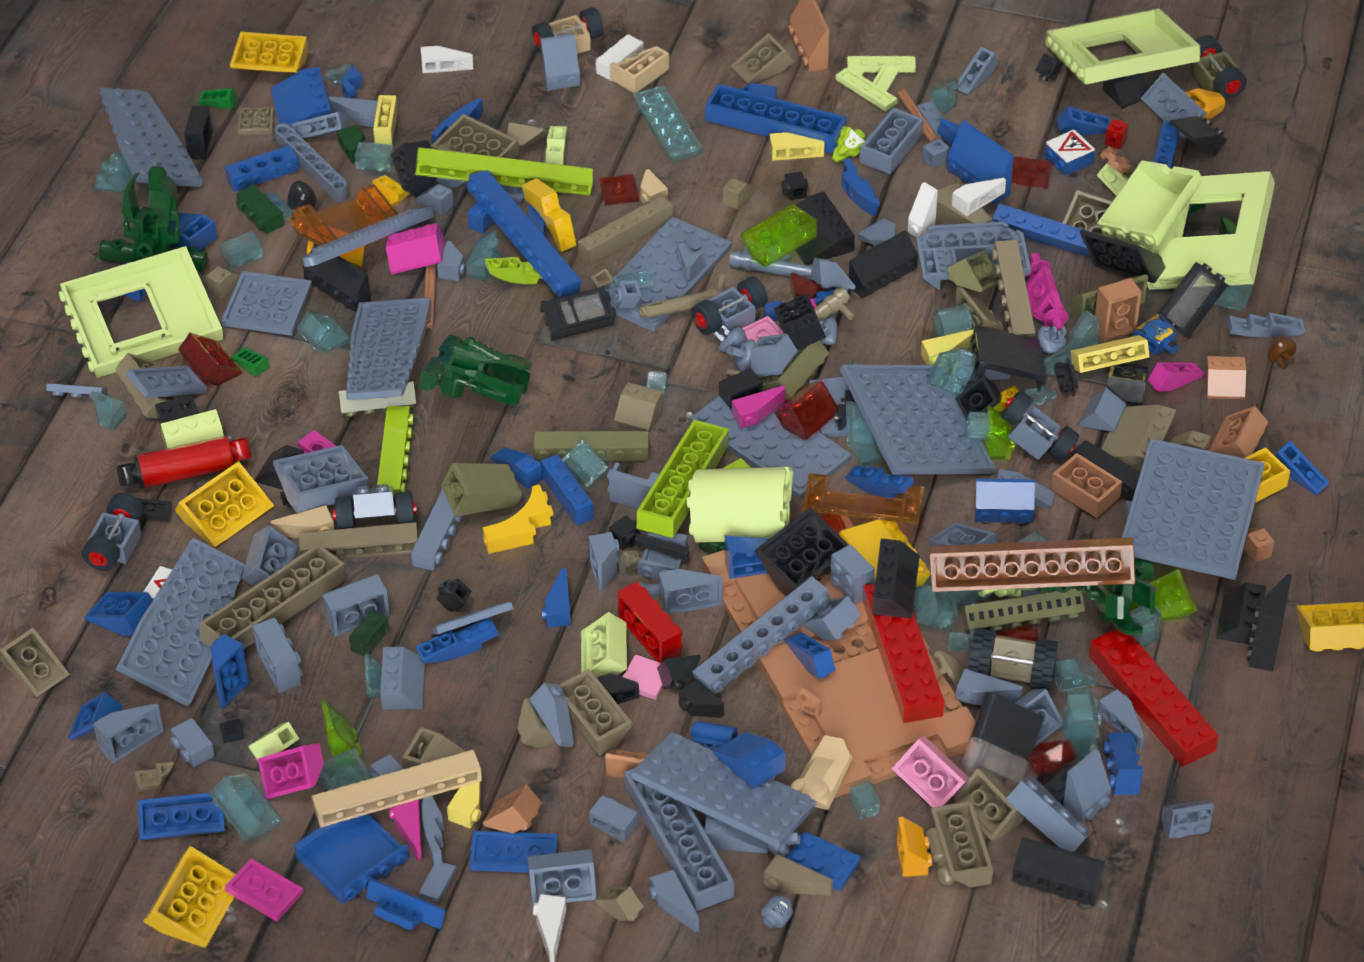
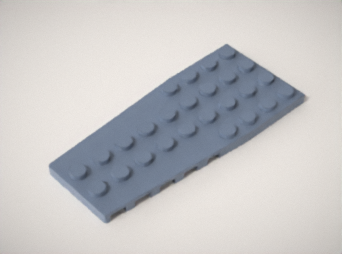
[99,88,203,187]
[346,298,432,400]
[115,538,245,707]

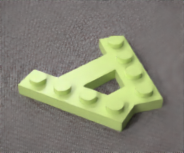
[836,56,916,111]

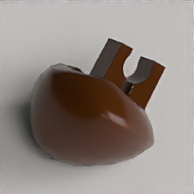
[1268,335,1297,369]

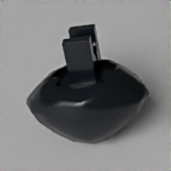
[287,181,317,209]

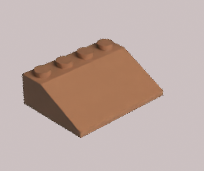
[787,0,829,73]

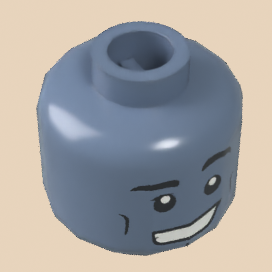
[761,896,793,928]

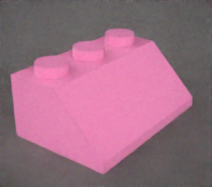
[892,736,969,807]

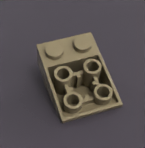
[402,727,478,791]

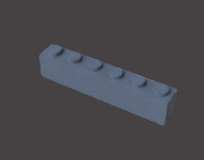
[411,489,463,571]

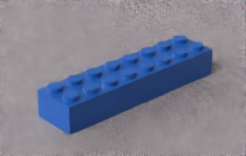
[705,84,847,153]

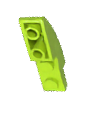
[484,257,543,284]

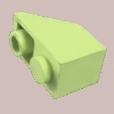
[248,722,299,761]

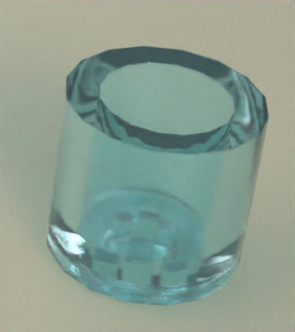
[933,304,973,337]

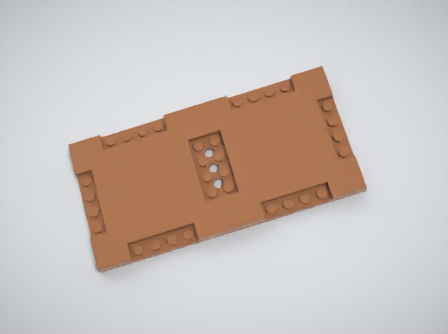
[702,511,981,798]

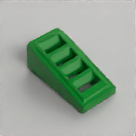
[198,88,237,108]
[231,347,269,377]

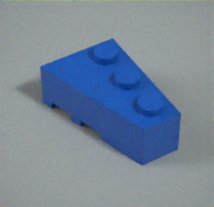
[725,536,768,579]
[1103,732,1143,795]

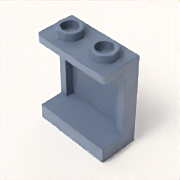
[607,462,659,509]
[637,532,688,579]

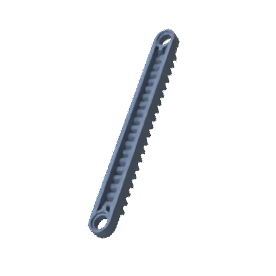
[302,207,434,267]

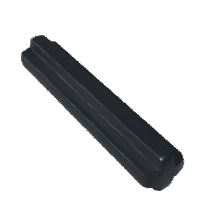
[634,534,690,560]

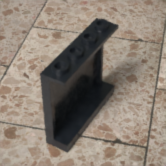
[970,325,1047,391]

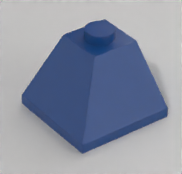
[68,692,123,740]

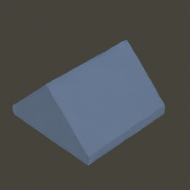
[1078,388,1126,432]

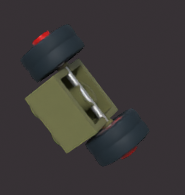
[1193,35,1247,99]

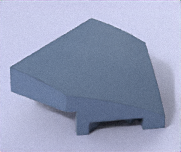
[857,218,897,247]

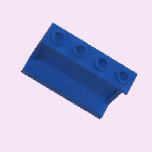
[294,814,410,904]

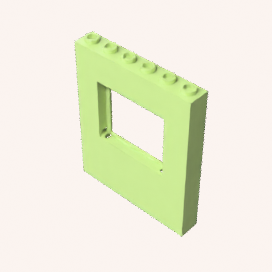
[1045,9,1200,84]
[1147,171,1275,290]
[58,246,223,378]

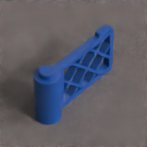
[690,721,738,751]

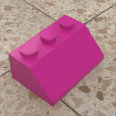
[386,224,445,274]
[258,743,324,799]

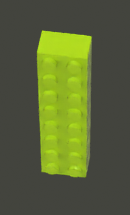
[637,420,729,538]

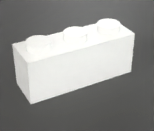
[596,35,644,81]

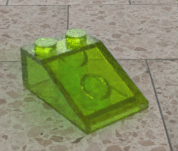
[1130,569,1198,624]
[321,699,362,770]

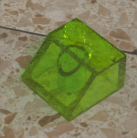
[985,406,1015,460]

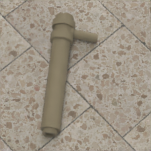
[639,274,730,319]
[782,287,855,334]

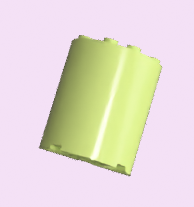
[1097,160,1201,252]
[687,467,793,542]

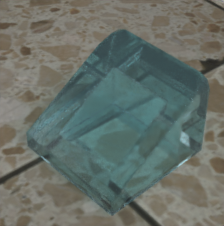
[646,371,667,395]

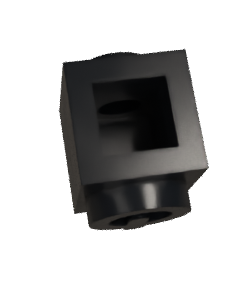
[1035,53,1064,81]
[781,171,808,201]
[609,516,640,551]
[436,578,472,612]

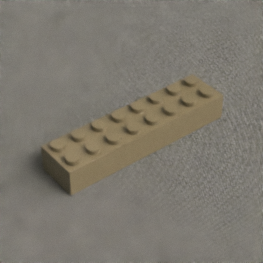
[199,544,345,650]

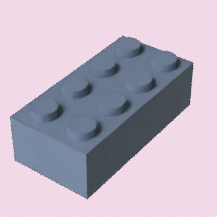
[860,107,924,174]

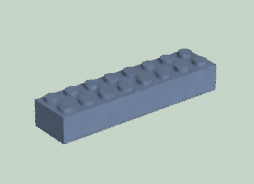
[624,768,734,911]

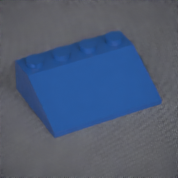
[270,67,332,128]
[946,120,1014,204]

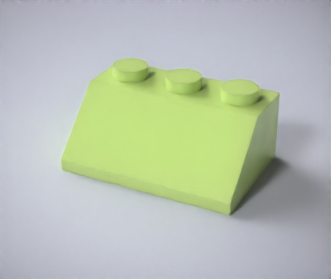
[161,409,224,449]
[581,612,627,678]

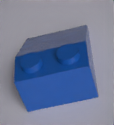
[84,592,153,636]
[713,732,785,789]

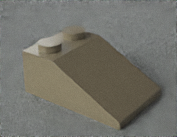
[731,33,794,85]
[0,628,70,698]

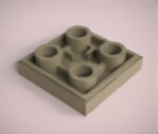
[238,107,274,136]

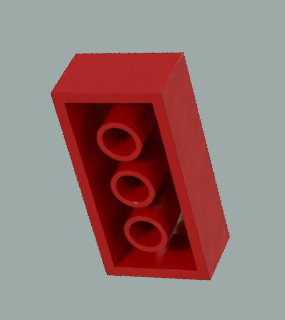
[617,581,683,663]

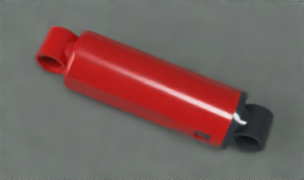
[116,436,252,489]

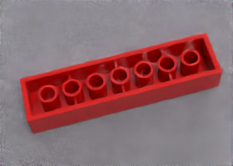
[863,584,944,723]
[1088,629,1219,767]

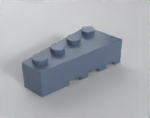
[1005,774,1090,852]

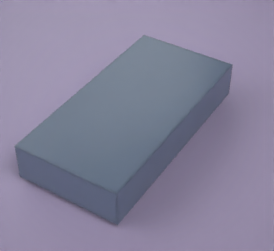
[419,862,456,903]

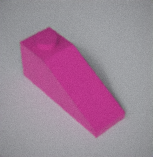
[1148,362,1205,392]
[732,385,786,429]
[389,799,422,860]

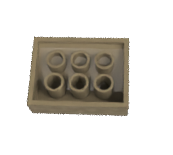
[431,114,520,159]
[1063,190,1112,236]
[1101,405,1176,473]

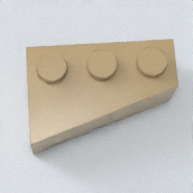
[610,46,669,94]

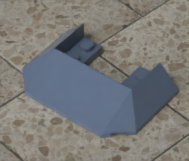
[916,222,1031,290]

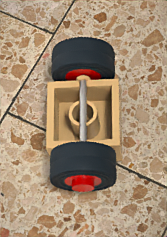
[532,7,604,54]

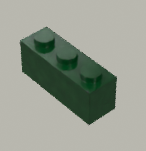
[235,185,284,234]

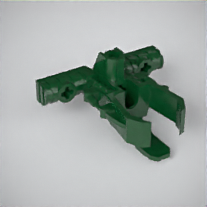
[99,166,208,271]
[417,334,533,405]
[1038,559,1156,635]

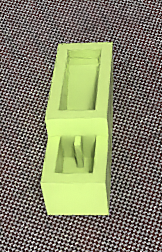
[546,126,567,165]

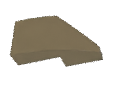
[619,551,641,575]
[934,650,964,686]
[134,762,174,792]

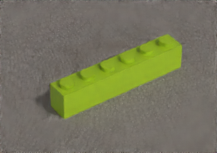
[377,406,414,502]

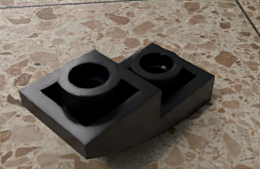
[834,390,852,431]

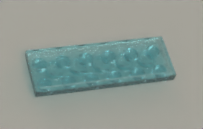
[633,86,703,162]

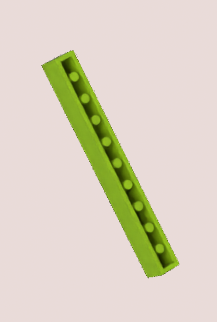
[415,147,593,196]

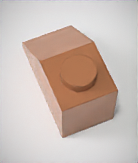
[1243,528,1274,563]

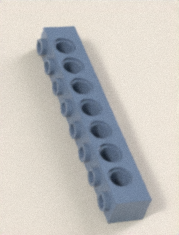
[693,577,830,694]

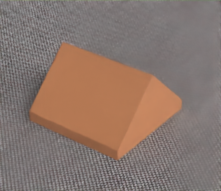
[605,749,649,778]

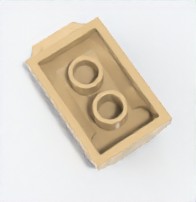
[791,735,853,810]

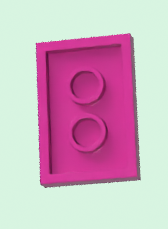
[225,858,303,921]

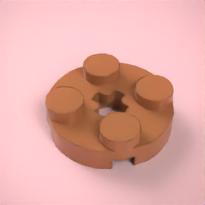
[1100,146,1132,176]

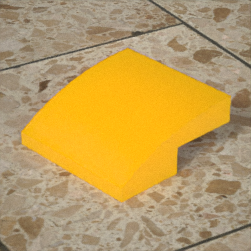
[359,175,409,212]

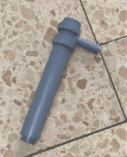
[729,244,814,281]

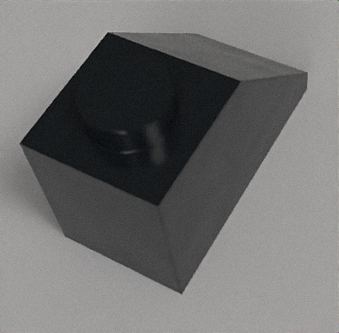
[657,655,701,690]
[597,673,639,704]
[678,679,724,718]

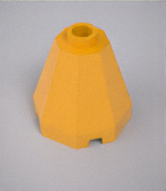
[1185,89,1225,120]

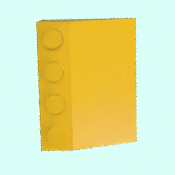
[230,32,308,73]
[175,461,274,548]
[839,519,931,591]
[1296,602,1364,652]
[143,846,236,948]

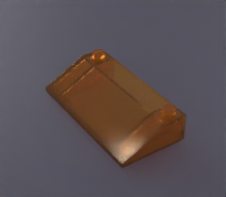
[289,184,398,246]
[802,473,925,524]

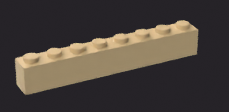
[312,750,482,828]

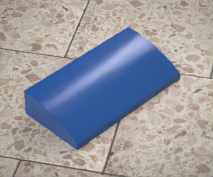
[138,791,225,840]

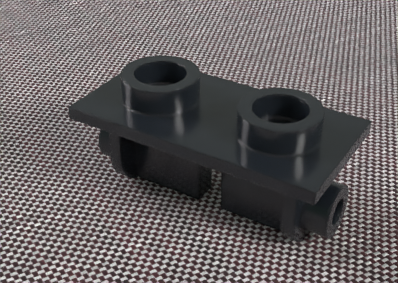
[1054,357,1078,397]

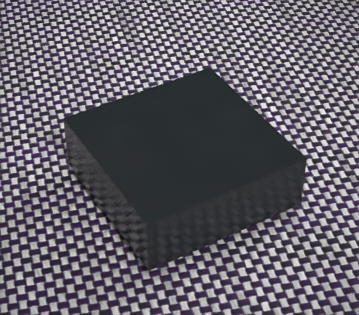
[219,719,244,743]

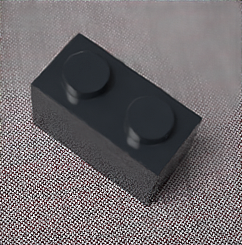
[719,368,763,409]

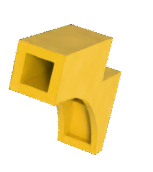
[522,179,577,252]
[483,485,553,554]

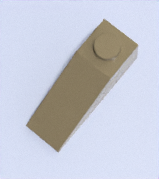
[764,854,833,895]

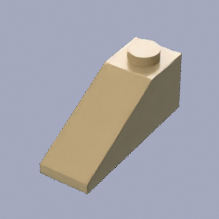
[270,505,334,538]

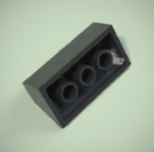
[849,230,918,299]
[303,242,371,312]
[872,538,920,618]
[1012,837,1105,906]

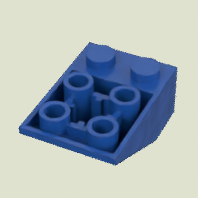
[171,213,217,250]

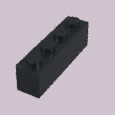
[1071,440,1140,501]

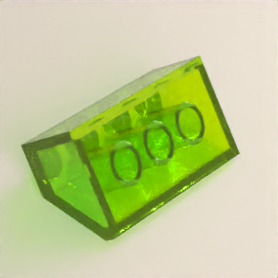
[740,204,817,267]

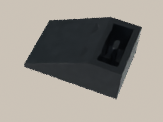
[774,294,826,350]

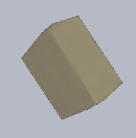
[591,268,615,288]

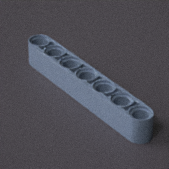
[275,123,348,202]

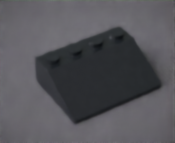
[776,191,855,265]
[1080,230,1166,284]
[755,508,849,597]
[1246,574,1292,672]

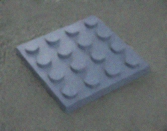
[221,271,312,336]

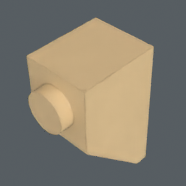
[640,169,668,204]

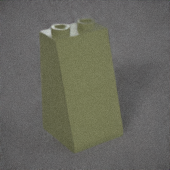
[441,463,522,517]

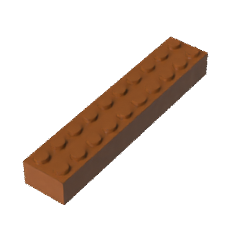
[930,537,1135,592]

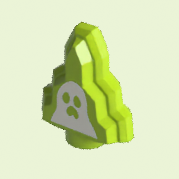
[832,126,866,163]

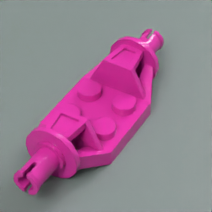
[1026,253,1068,331]

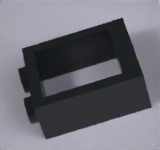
[184,106,213,160]

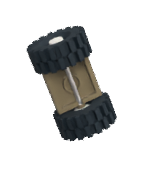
[968,628,1058,691]

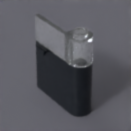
[961,693,1044,784]

